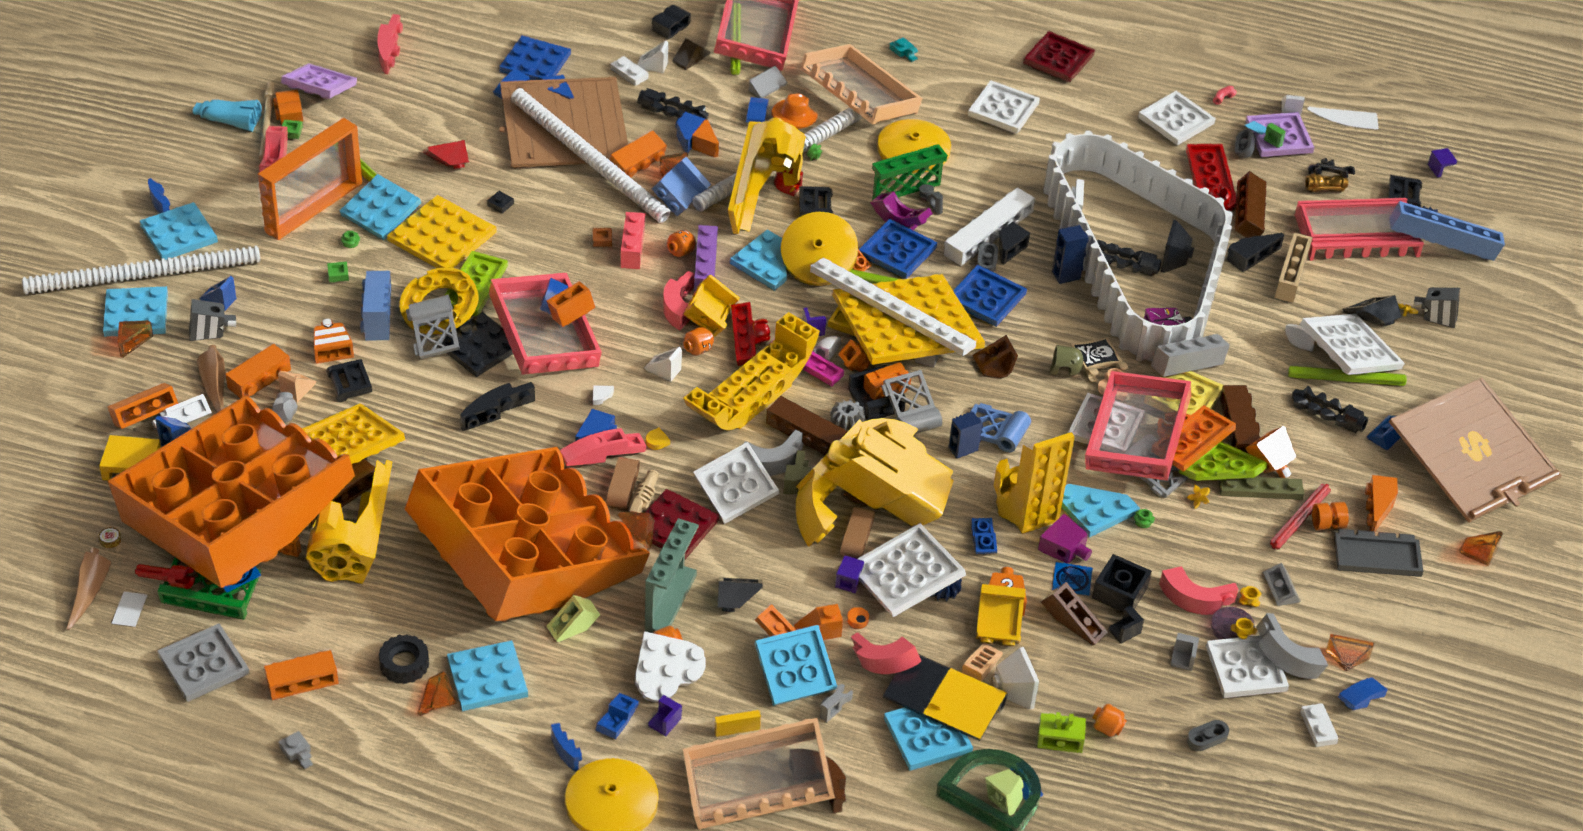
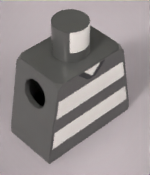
[1413,287,1460,328]
[189,299,236,341]

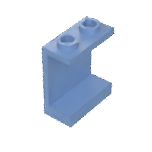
[652,157,711,216]

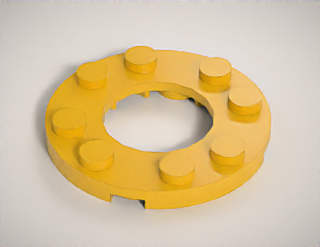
[399,267,479,335]

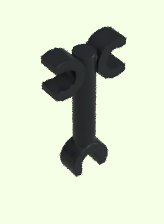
[1308,158,1355,178]

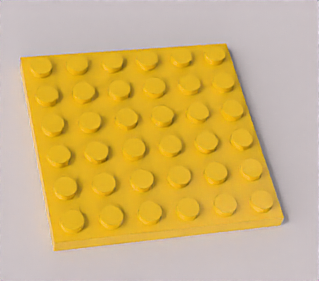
[832,274,985,365]

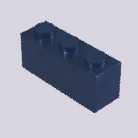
[1052,225,1089,284]

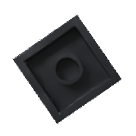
[1092,554,1152,612]

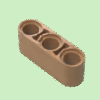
[606,457,640,509]
[840,506,875,559]

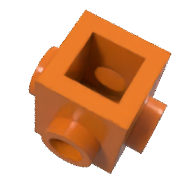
[838,340,871,372]

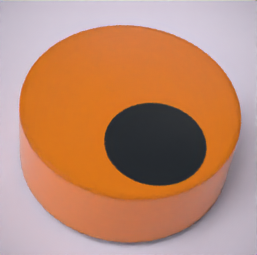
[847,607,869,629]

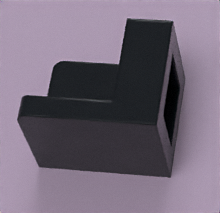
[1108,605,1144,644]

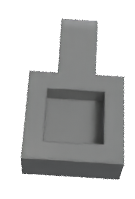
[820,684,853,723]
[278,731,313,769]

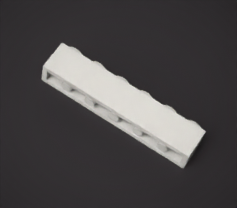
[944,187,1035,266]

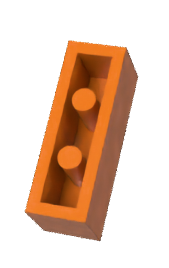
[609,130,667,178]
[226,344,291,398]
[107,383,179,429]
[264,650,339,700]

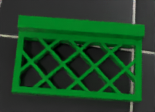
[872,144,948,200]
[157,557,261,620]

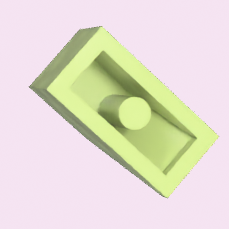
[546,595,600,642]
[985,769,1023,816]

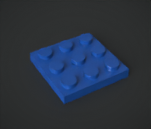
[500,36,571,80]
[859,219,938,279]
[953,265,1027,327]

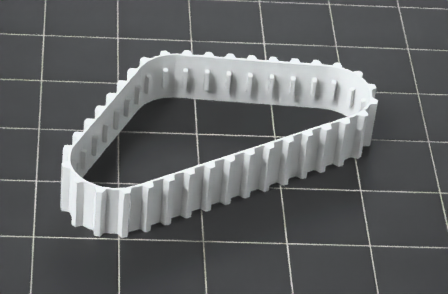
[1043,131,1233,362]

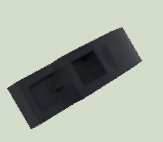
[460,382,535,431]

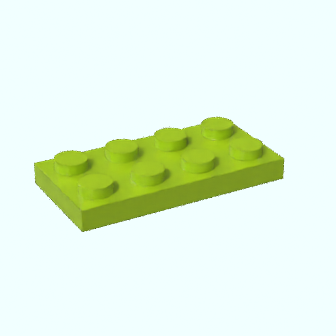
[445,251,508,316]

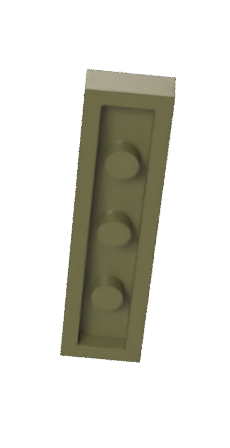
[1219,477,1304,500]

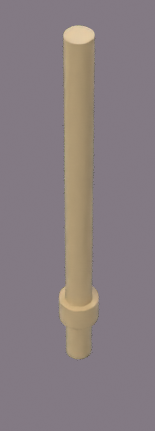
[259,81,276,161]

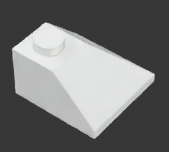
[992,647,1039,709]

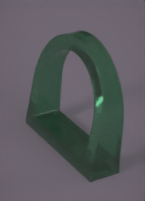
[936,749,1041,831]

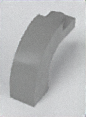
[742,430,803,476]
[1256,613,1328,679]

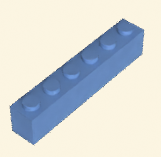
[1389,201,1505,261]

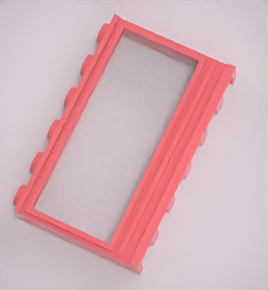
[1294,198,1424,261]

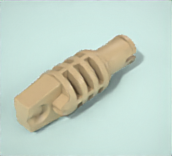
[629,470,659,520]

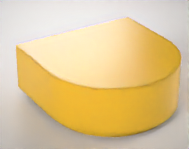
[646,427,670,450]

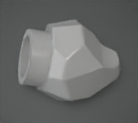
[272,392,298,423]

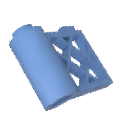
[971,403,1031,453]

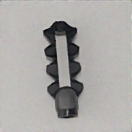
[637,88,709,120]
[1097,240,1162,276]
[1292,386,1368,433]

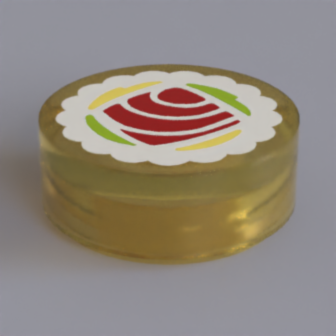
[98,527,121,548]

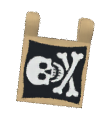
[1071,337,1128,382]

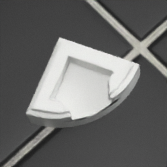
[593,386,614,405]

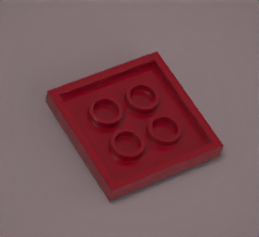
[1023,31,1095,83]
[631,488,719,560]

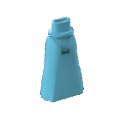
[193,100,262,132]

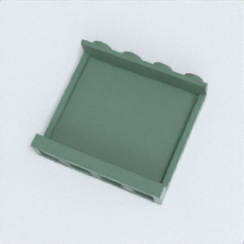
[645,518,699,633]

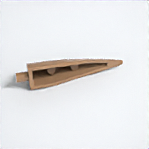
[197,345,226,412]
[67,548,111,630]

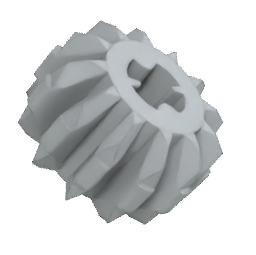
[830,399,865,430]

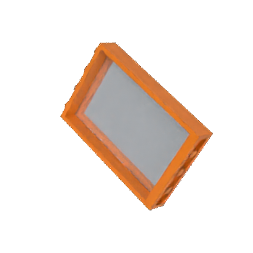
[258,118,362,240]

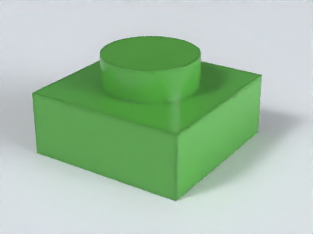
[282,120,303,139]
[1264,123,1286,148]
[327,261,349,282]

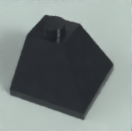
[1161,220,1195,273]
[1342,295,1402,326]
[718,577,763,612]

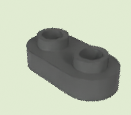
[1235,129,1256,158]
[977,242,998,272]
[1187,720,1229,751]

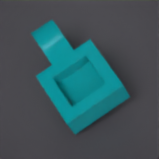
[889,37,918,62]

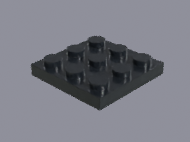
[437,312,522,377]

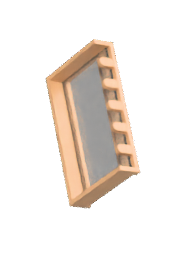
[800,44,922,124]
[683,718,835,829]

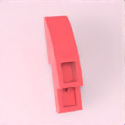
[377,14,403,74]
[560,428,646,466]

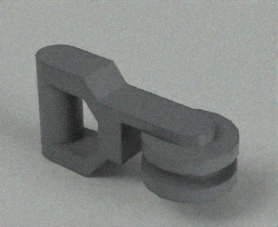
[919,184,943,214]

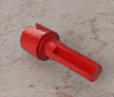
[135,564,195,589]

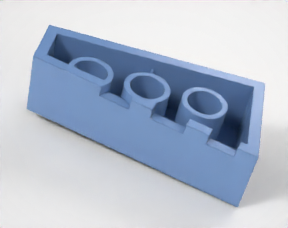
[360,271,391,341]

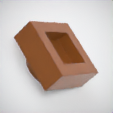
[593,228,612,247]

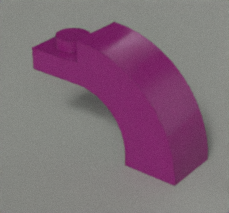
[870,191,932,230]

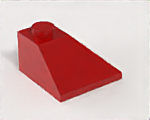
[423,140,469,169]

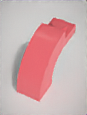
[259,126,288,172]
[663,271,695,331]
[851,632,922,674]

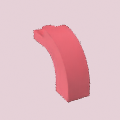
[1159,566,1239,615]

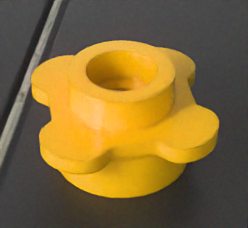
[1239,586,1261,607]
[1231,618,1257,639]

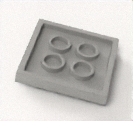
[158,623,250,702]

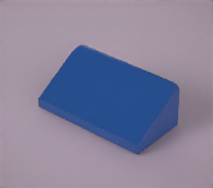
[1367,415,1401,450]

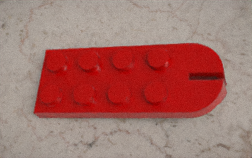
[1186,144,1236,211]

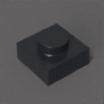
[487,191,514,214]

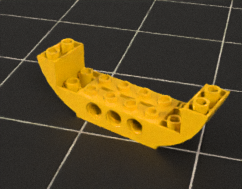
[683,312,820,430]
[795,418,918,547]

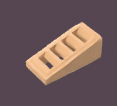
[962,643,1003,682]

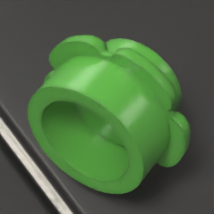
[806,143,823,161]
[341,231,360,248]
[1134,509,1155,528]

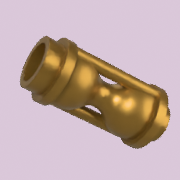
[1305,174,1348,192]

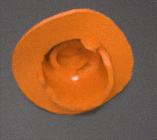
[771,93,818,129]

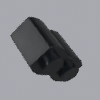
[652,4,691,39]

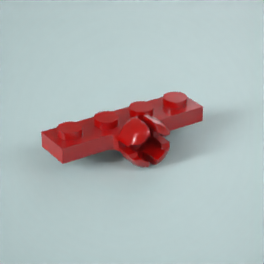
[731,302,771,366]

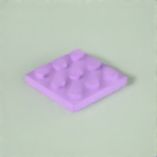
[281,64,357,99]
[1245,112,1314,157]

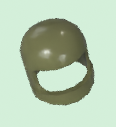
[1049,345,1083,376]

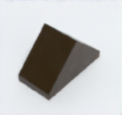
[673,38,710,70]

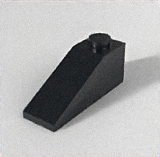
[1227,233,1284,272]

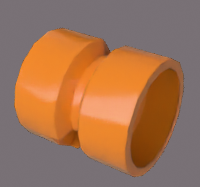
[1312,502,1349,530]

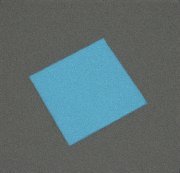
[1245,121,1267,135]

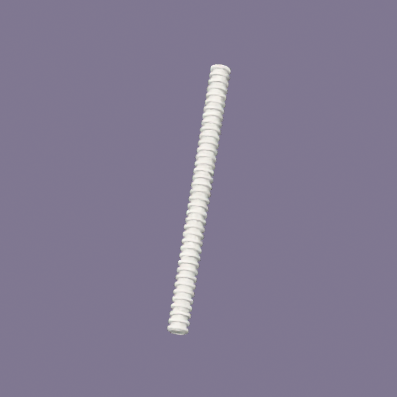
[511,88,670,223]
[692,107,862,212]
[22,246,260,295]

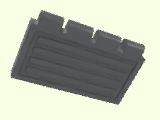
[1334,529,1424,577]

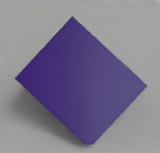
[1428,148,1457,178]
[802,307,826,336]
[835,556,864,594]
[648,695,682,736]

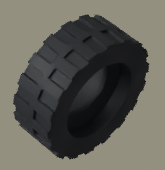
[379,634,429,684]

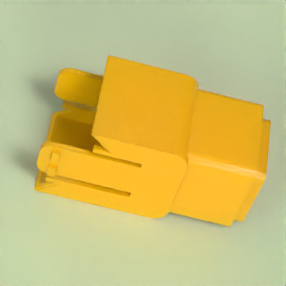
[822,420,954,526]

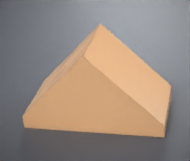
[278,371,316,402]

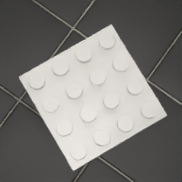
[1300,314,1405,375]
[858,523,966,617]

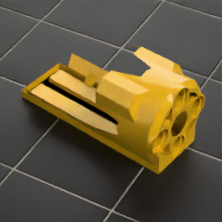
[728,118,806,234]
[993,432,1075,534]
[306,460,393,584]

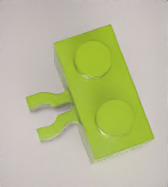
[1037,712,1086,753]

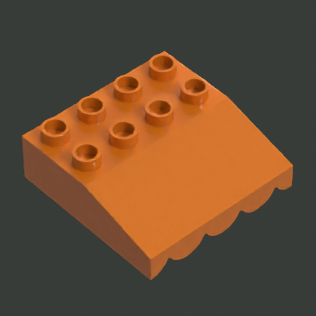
[108,395,355,588]
[405,447,650,621]

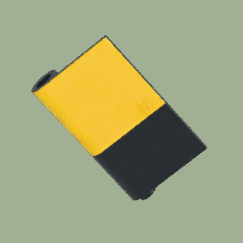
[883,654,1008,741]

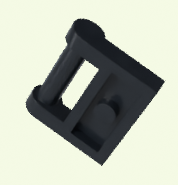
[1388,175,1422,207]
[799,186,834,217]
[326,359,372,402]

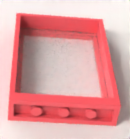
[714,0,799,71]
[489,273,602,375]
[1085,371,1191,481]

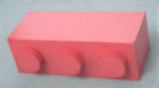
[621,212,645,269]

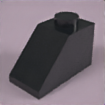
[999,222,1030,264]

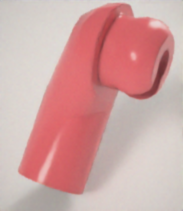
[1213,85,1237,105]

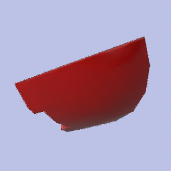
[774,168,803,197]

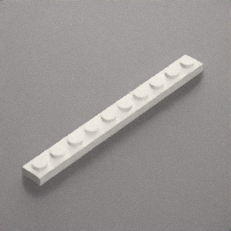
[810,258,976,356]

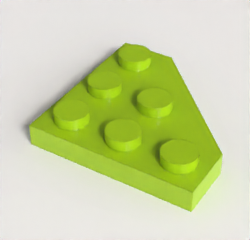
[1179,442,1267,481]

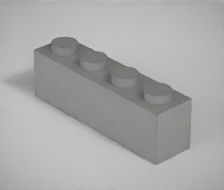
[1151,334,1230,377]

